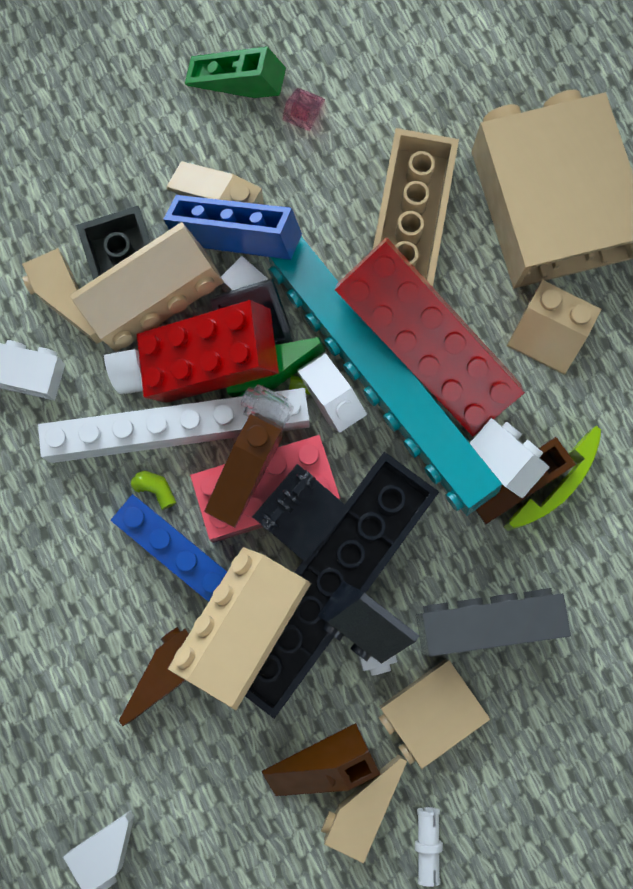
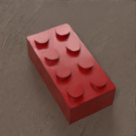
[137,300,279,403]

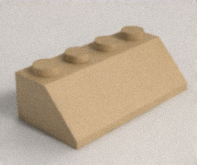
[70,222,224,352]
[168,547,311,710]

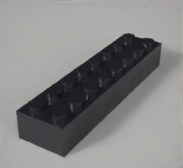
[245,452,439,719]

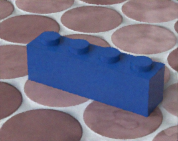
[163,195,302,260]
[110,494,227,602]

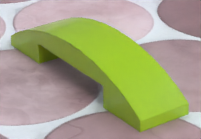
[503,425,601,531]

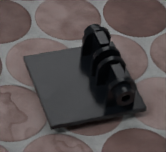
[252,464,350,562]

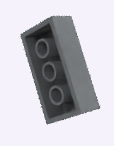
[416,588,571,657]

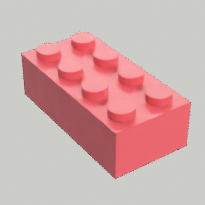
[190,434,340,543]

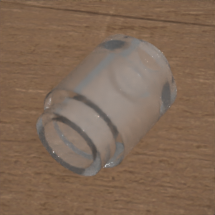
[240,384,294,430]

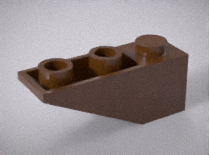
[476,437,576,525]
[262,723,380,796]

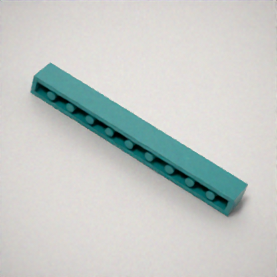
[268,236,502,516]

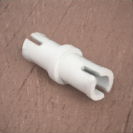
[415,807,443,887]

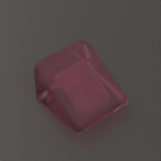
[282,88,325,131]

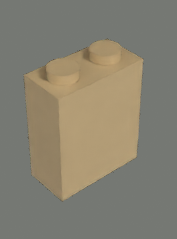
[378,659,490,769]

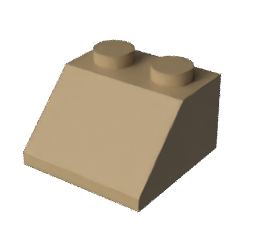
[507,280,602,375]

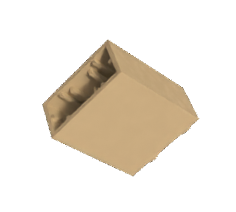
[471,90,633,289]

